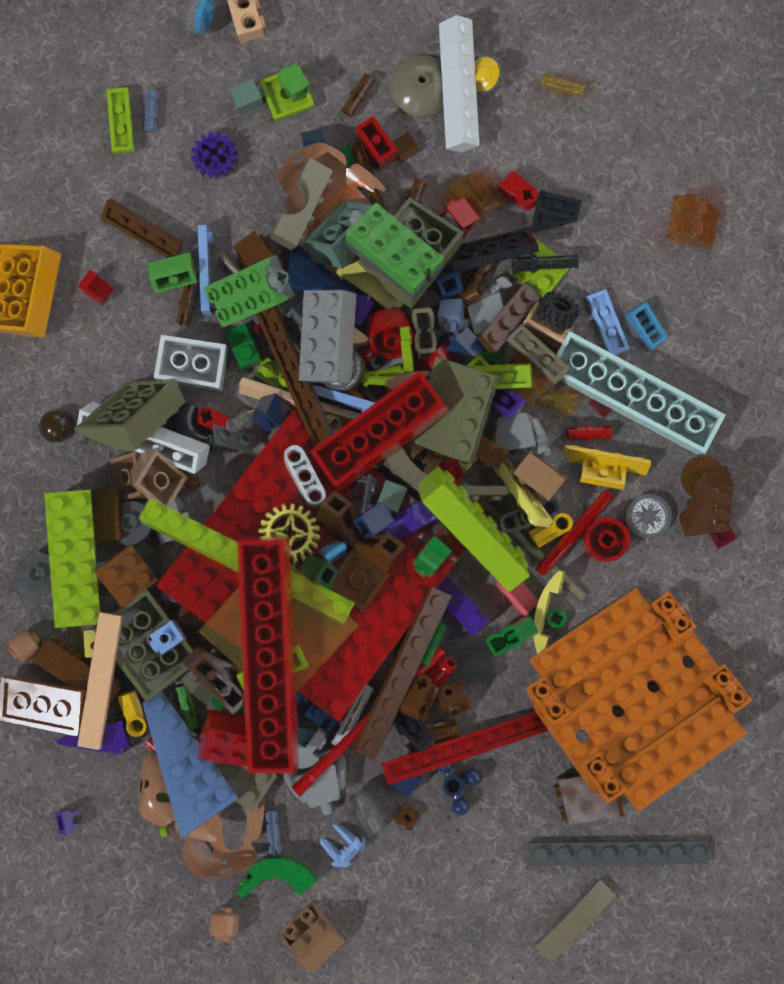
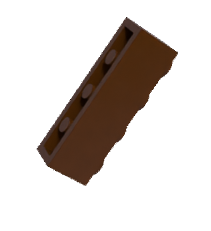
[32,637,124,710]

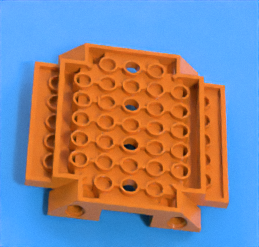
[526,587,753,812]

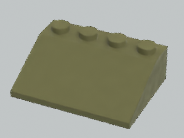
[358,197,464,309]
[411,357,500,463]
[75,379,185,451]
[93,589,195,702]

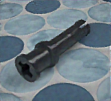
[511,254,579,275]

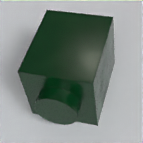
[298,554,339,589]

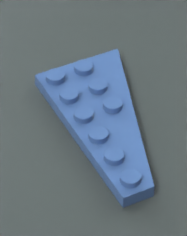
[142,691,238,840]

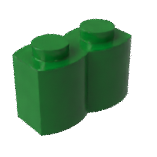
[486,617,538,656]

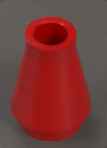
[426,657,456,687]

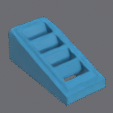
[624,302,669,350]
[317,540,347,564]

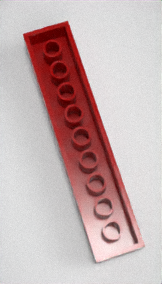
[237,536,299,774]

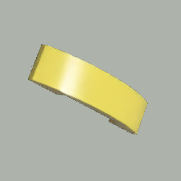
[324,258,403,309]
[534,571,566,654]

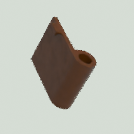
[91,487,123,543]

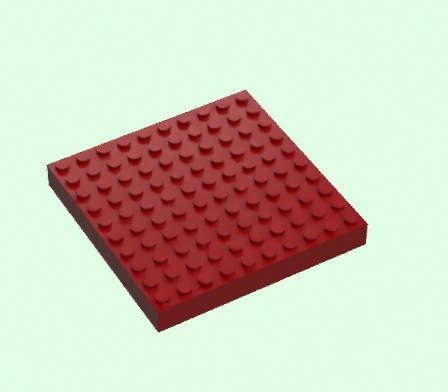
[157,410,466,723]

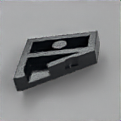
[530,190,582,233]

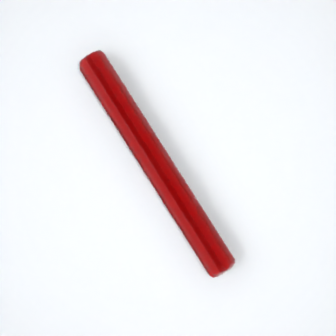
[535,490,613,576]

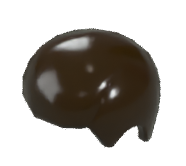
[39,410,75,443]

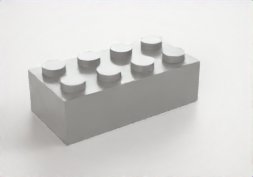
[299,290,356,384]

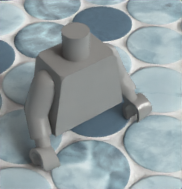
[463,277,512,345]
[484,408,551,467]
[281,744,347,815]

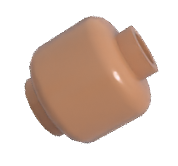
[7,630,41,663]
[209,907,239,942]

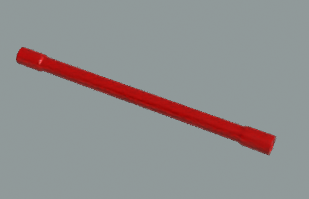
[291,646,446,797]

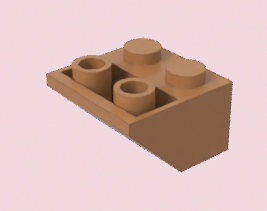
[514,450,566,501]
[279,901,345,973]

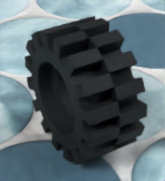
[537,291,580,330]

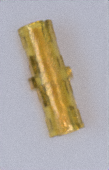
[540,74,585,98]

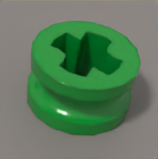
[546,609,567,629]

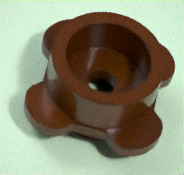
[394,804,421,831]

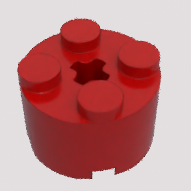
[366,306,415,360]
[582,517,630,563]

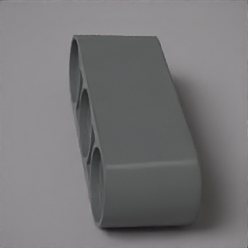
[496,498,560,535]

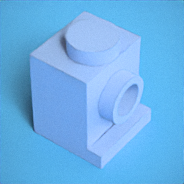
[149,620,187,654]

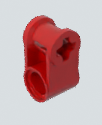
[497,170,538,211]
[197,407,241,432]

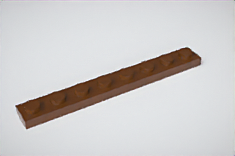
[256,305,334,448]
[353,586,451,760]

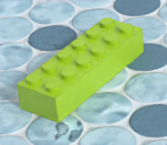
[418,466,530,592]
[44,489,101,628]

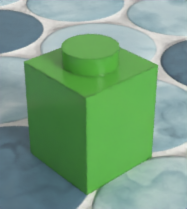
[278,63,311,103]

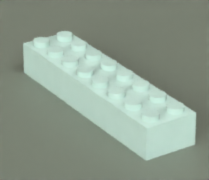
[556,331,726,456]

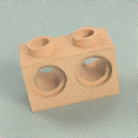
[227,0,266,43]

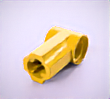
[528,513,573,548]
[117,689,148,737]

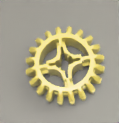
[259,504,320,565]

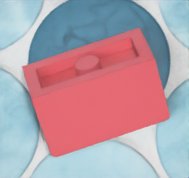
[494,581,539,617]

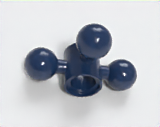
[438,764,482,816]

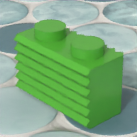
[148,252,197,294]

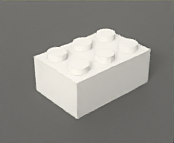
[154,335,229,392]

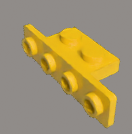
[561,445,651,490]

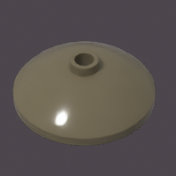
[390,55,444,118]

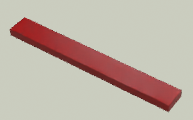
[381,711,549,786]

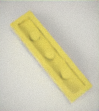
[494,458,554,528]

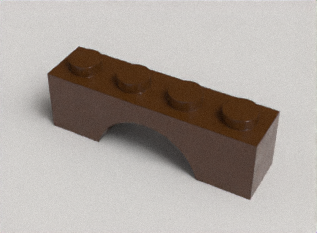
[315,490,406,573]

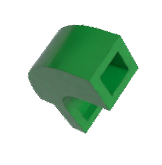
[236,855,318,899]

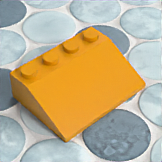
[0,244,61,338]

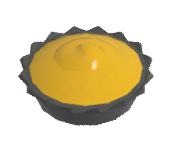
[474,53,503,96]

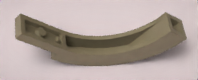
[383,447,508,502]

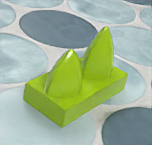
[254,357,289,391]

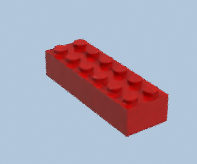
[310,371,450,491]

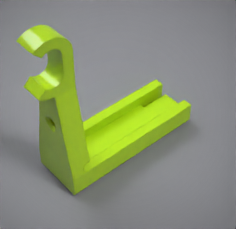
[361,327,414,388]

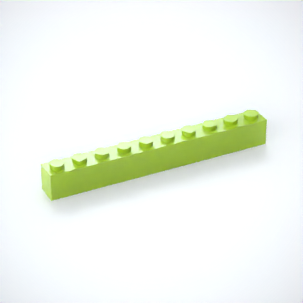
[139,498,354,626]

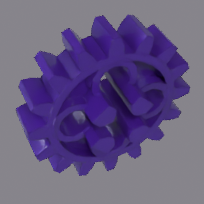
[191,131,238,179]

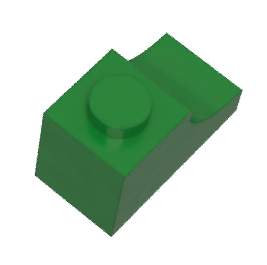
[225,323,262,372]
[412,536,452,578]

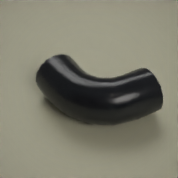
[174,403,212,455]

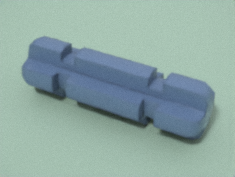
[144,89,159,132]
[265,810,282,855]

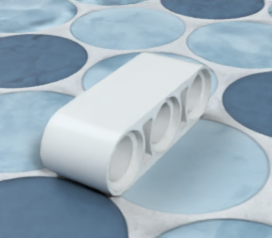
[284,445,326,509]

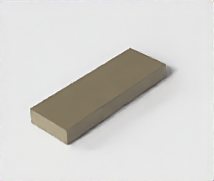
[506,324,570,385]

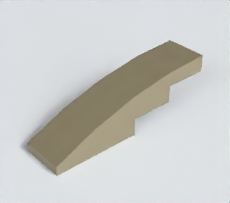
[534,879,616,963]

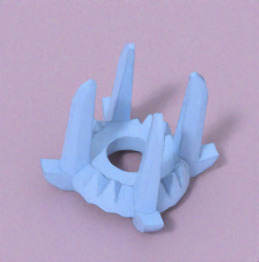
[320,824,366,867]

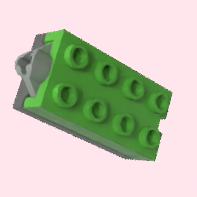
[345,203,444,300]
[203,255,295,327]

